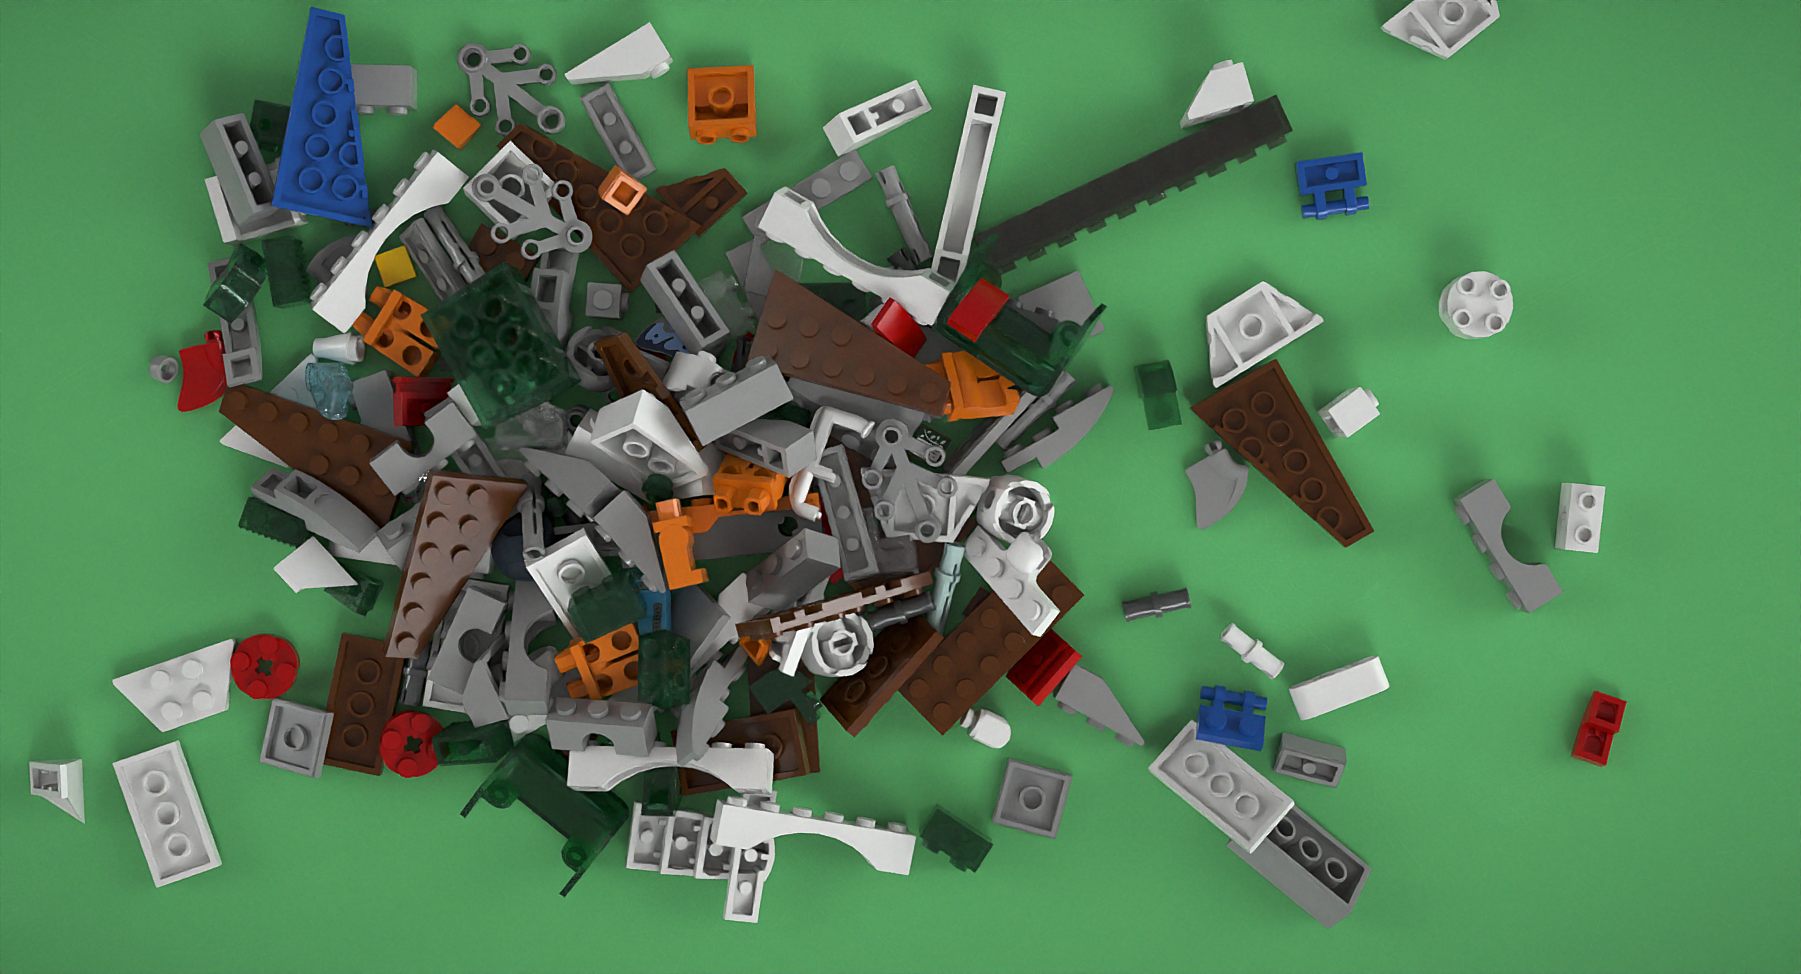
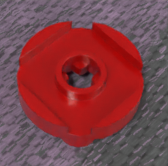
[230,633,300,700]
[378,710,447,778]

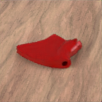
[177,329,227,412]

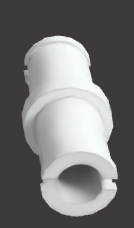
[1219,623,1284,679]

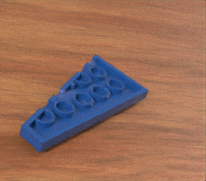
[271,7,373,228]

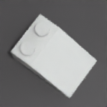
[589,390,709,492]

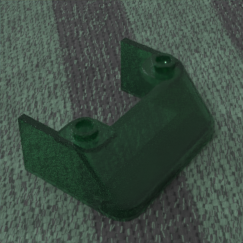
[937,232,1107,397]
[460,733,629,898]

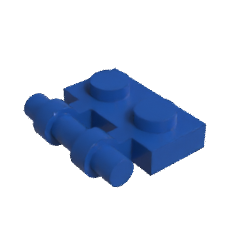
[1295,152,1369,220]
[1195,685,1267,751]

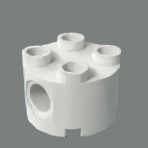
[1438,271,1513,340]
[662,351,730,412]
[976,474,1055,544]
[801,613,874,677]

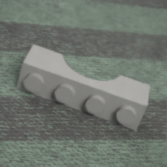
[1453,479,1563,613]
[499,581,558,715]

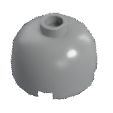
[566,326,622,392]

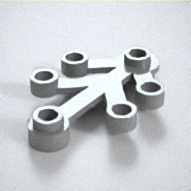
[457,43,566,137]
[472,164,593,260]
[862,418,958,543]

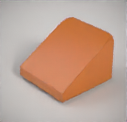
[433,104,482,151]
[597,165,647,215]
[738,615,772,666]

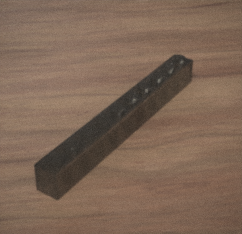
[973,95,1293,276]

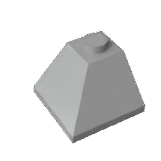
[461,632,511,728]

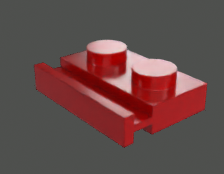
[393,377,454,426]
[1006,629,1082,706]

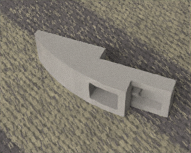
[527,247,579,377]
[1000,383,1114,473]
[251,467,380,553]
[676,646,749,767]

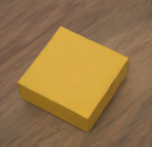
[374,245,418,288]

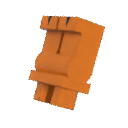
[352,286,458,377]
[924,343,1020,422]
[713,453,792,516]
[652,498,709,590]
[554,614,655,700]

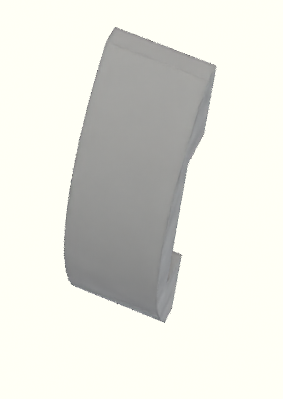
[207,255,263,387]

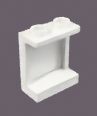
[204,157,308,246]

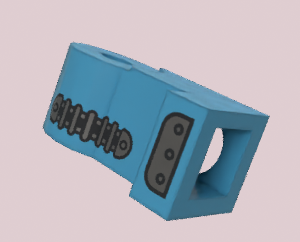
[633,579,672,643]

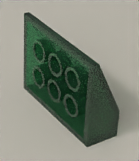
[421,261,582,430]

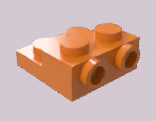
[687,65,757,145]

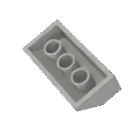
[781,378,926,469]
[1226,805,1372,929]

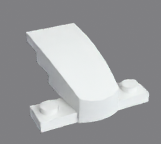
[624,789,777,923]

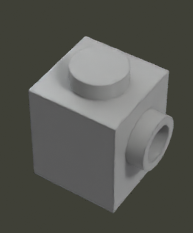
[585,282,630,320]

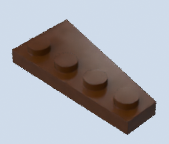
[594,332,707,452]

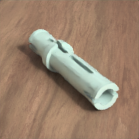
[926,541,966,636]

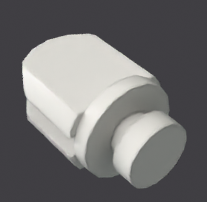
[960,708,1011,748]

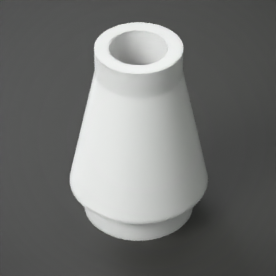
[313,332,366,365]

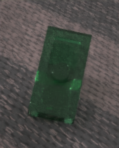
[324,561,384,616]
[641,766,683,817]

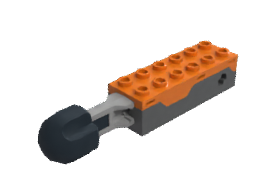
[491,486,832,582]

